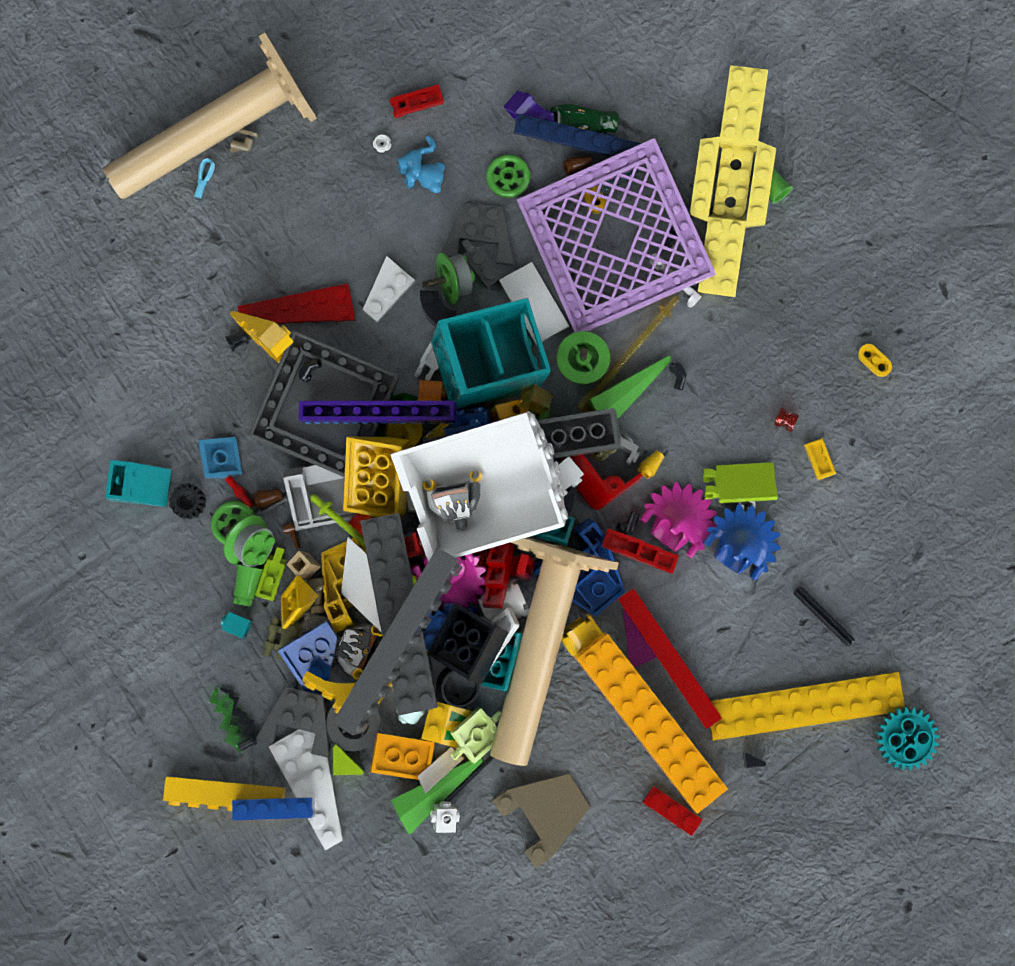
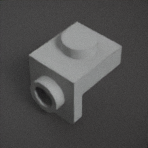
[620,436,640,465]

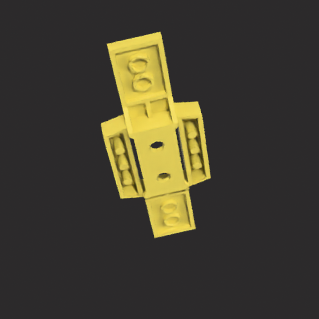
[690,65,776,297]

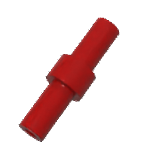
[225,475,255,508]

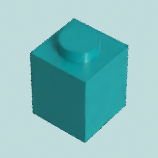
[220,612,253,639]

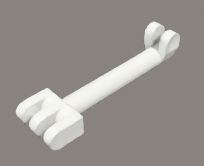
[650,253,702,307]

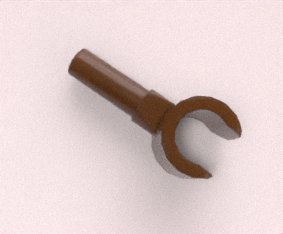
[283,523,300,549]

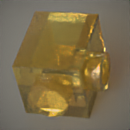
[519,384,553,417]

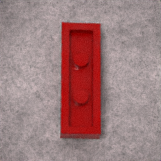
[642,786,703,836]

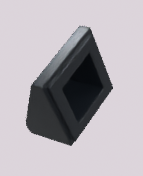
[743,753,766,768]

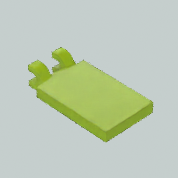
[703,462,778,503]

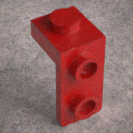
[405,533,425,558]

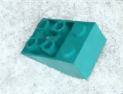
[105,460,172,507]

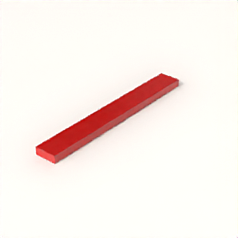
[617,588,723,729]

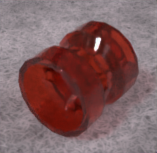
[774,408,799,432]

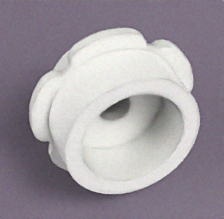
[373,135,391,153]

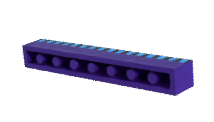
[299,401,457,424]

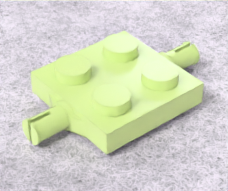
[450,707,501,764]

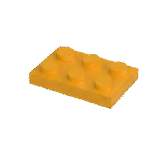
[370,733,435,780]

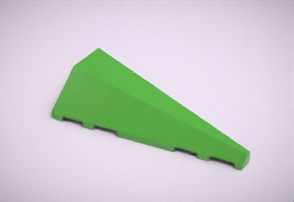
[588,356,671,419]
[391,758,483,834]

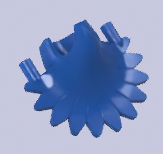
[703,504,781,581]

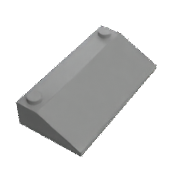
[283,464,408,531]

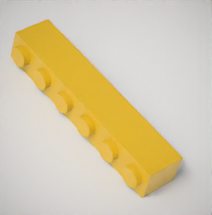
[163,777,285,811]

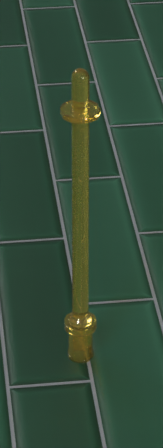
[576,296,679,413]

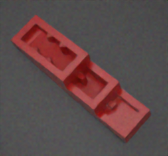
[601,528,679,574]
[482,542,514,609]

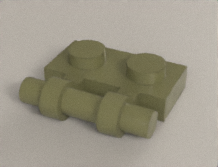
[263,617,305,660]

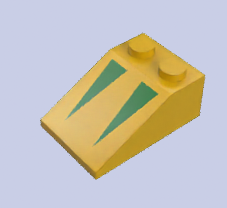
[421,702,488,748]

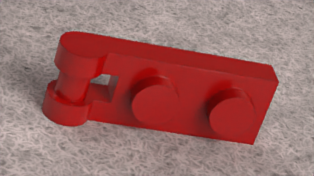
[389,84,444,118]

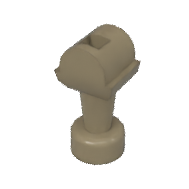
[307,577,326,614]

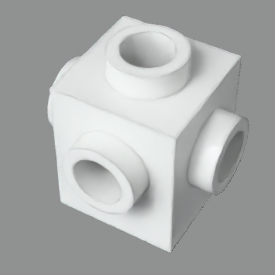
[430,801,460,833]

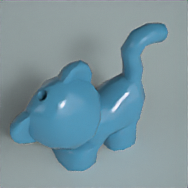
[397,135,445,193]

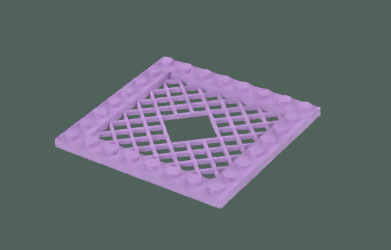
[517,138,716,333]

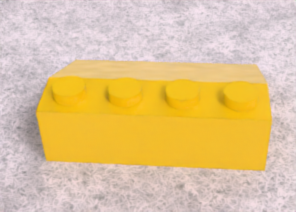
[343,436,410,517]

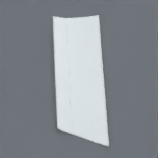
[418,747,464,793]

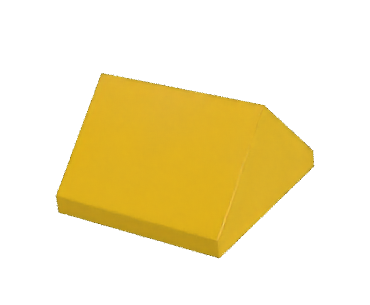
[281,576,319,629]

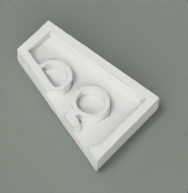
[363,256,415,323]

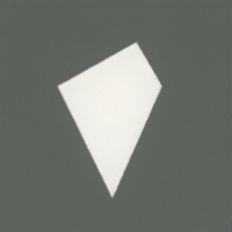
[341,537,382,633]

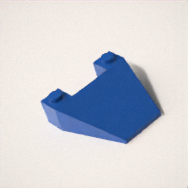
[532,518,625,616]

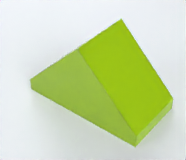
[333,744,365,775]

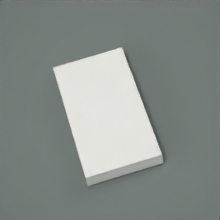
[499,262,569,345]

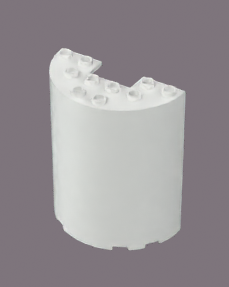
[391,412,568,562]

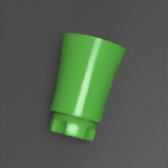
[753,169,793,204]
[233,564,263,607]

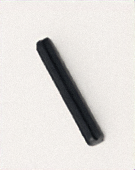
[794,586,855,646]

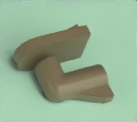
[230,128,259,153]

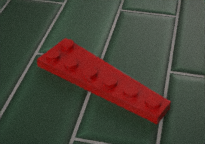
[237,283,356,324]

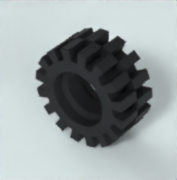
[169,483,206,520]

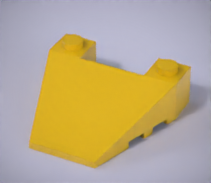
[229,311,293,364]
[321,538,375,633]

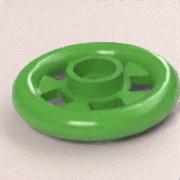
[486,154,531,198]
[211,501,254,544]

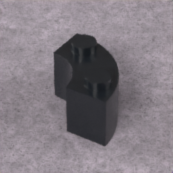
[420,290,457,327]

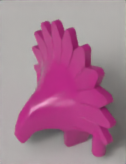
[640,482,717,558]
[411,553,486,610]

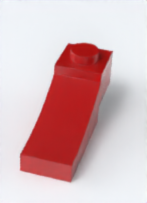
[510,554,535,581]

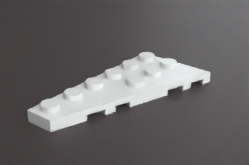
[269,730,343,850]

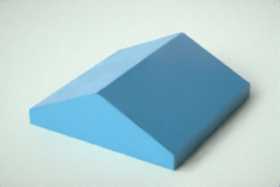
[198,437,242,478]

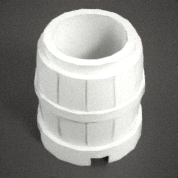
[478,579,529,621]

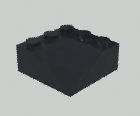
[428,603,509,685]

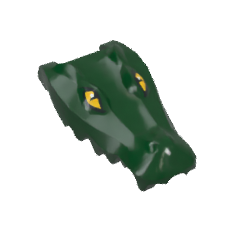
[550,104,620,133]

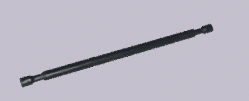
[445,756,494,802]

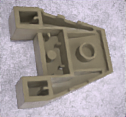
[492,774,590,868]

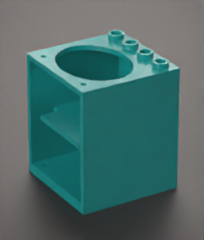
[431,298,551,410]

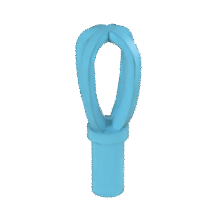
[194,158,215,199]

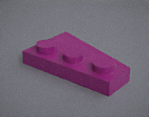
[623,609,657,668]

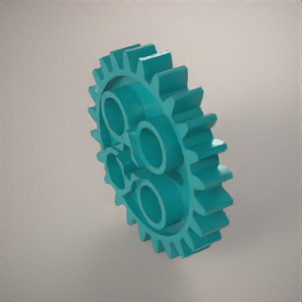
[875,706,940,771]

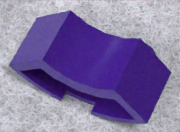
[504,90,556,141]

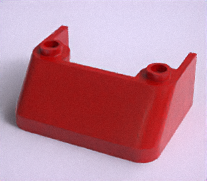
[560,455,643,510]

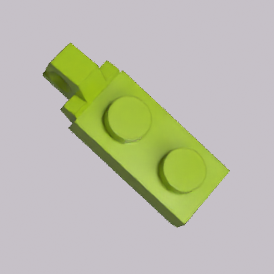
[255,547,287,602]

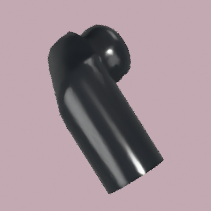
[299,358,322,383]
[669,362,687,390]
[615,512,640,534]

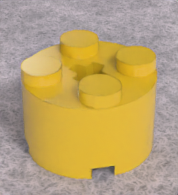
[561,614,602,656]

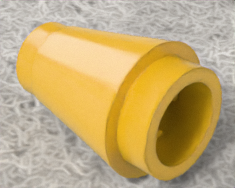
[638,450,665,479]

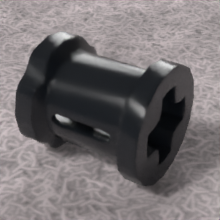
[225,328,249,352]

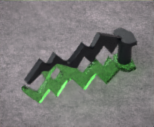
[209,688,257,753]

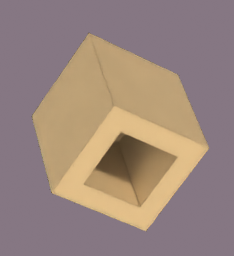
[286,551,321,580]

